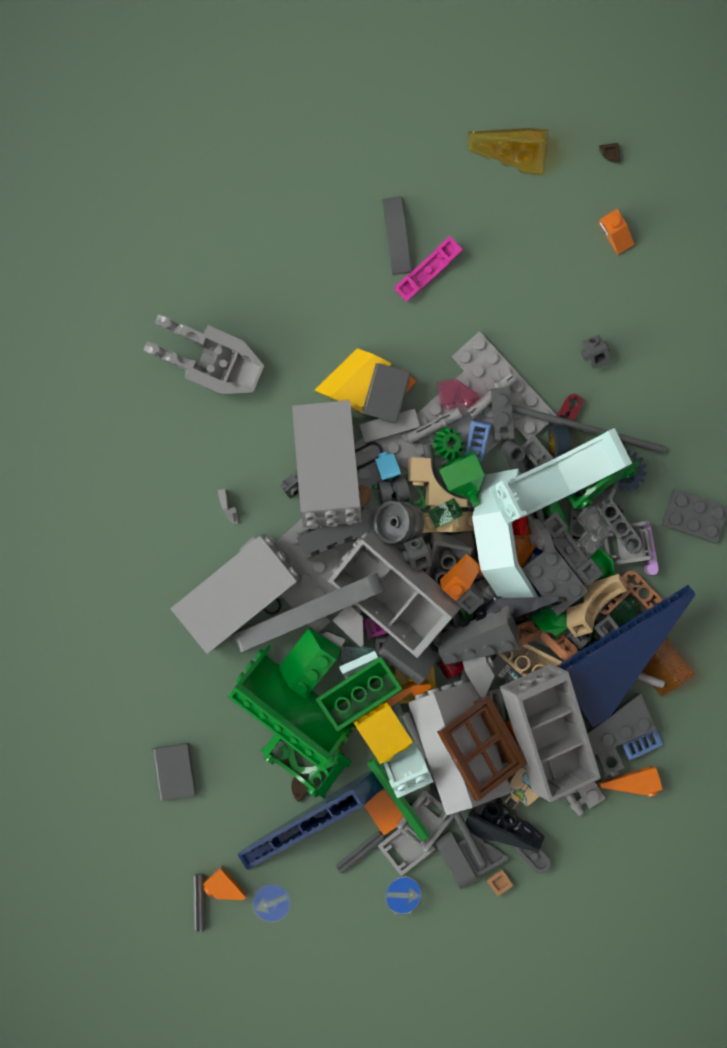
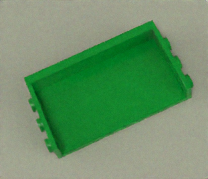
[228,645,356,769]

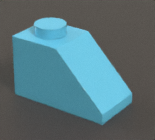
[375,451,401,481]

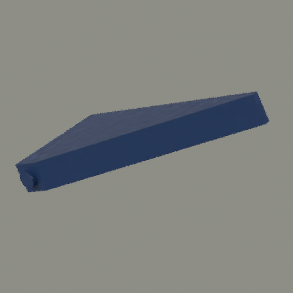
[556,585,696,728]
[237,770,383,870]

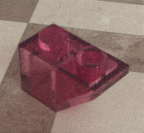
[436,379,479,409]

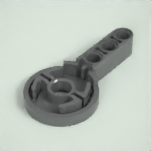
[565,481,643,554]

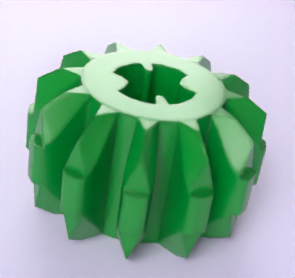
[431,428,465,461]

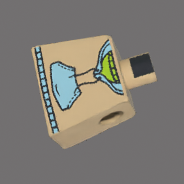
[505,766,539,809]

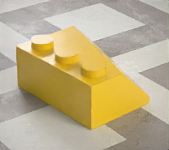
[314,348,391,416]

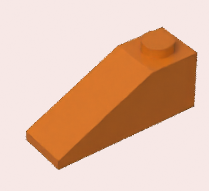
[598,765,663,797]

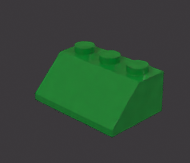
[278,626,341,699]

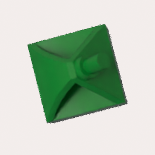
[439,450,484,507]

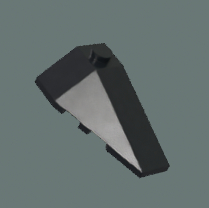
[465,798,545,853]

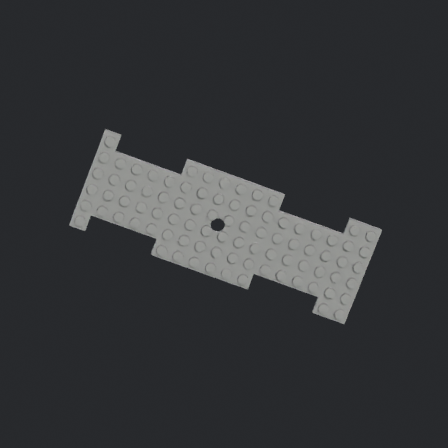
[239,331,557,633]

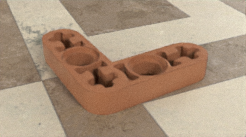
[598,571,663,615]
[517,619,577,661]

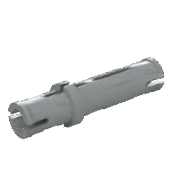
[466,372,518,419]
[406,407,463,445]

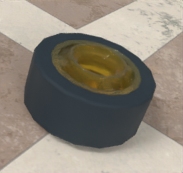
[548,425,572,458]

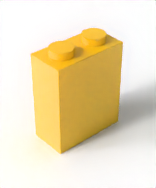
[353,700,413,764]

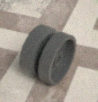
[374,501,425,544]

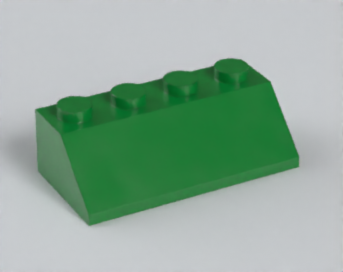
[316,656,403,732]

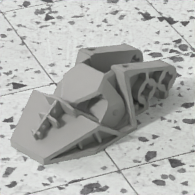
[143,315,264,394]

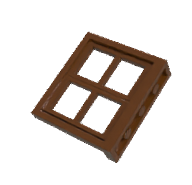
[437,695,527,801]

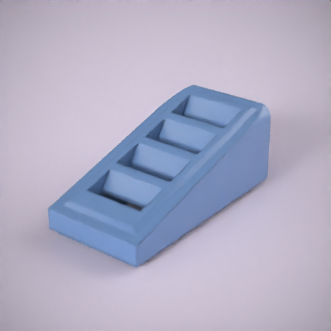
[465,419,491,462]
[621,727,663,760]

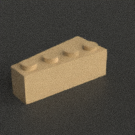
[498,644,562,676]

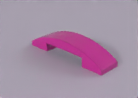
[394,236,463,302]

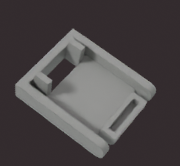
[602,521,653,565]
[396,791,454,852]
[377,825,437,876]

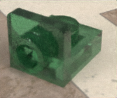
[427,498,462,528]
[608,594,641,626]

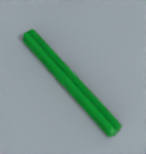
[368,758,430,841]

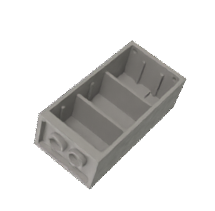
[292,400,362,529]
[329,529,461,658]
[170,533,302,654]
[500,664,601,802]
[408,679,512,815]

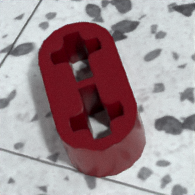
[557,394,583,421]

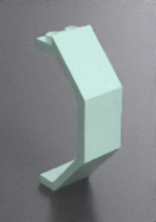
[489,428,632,524]
[472,468,539,598]
[340,651,433,798]

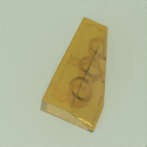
[468,128,548,175]

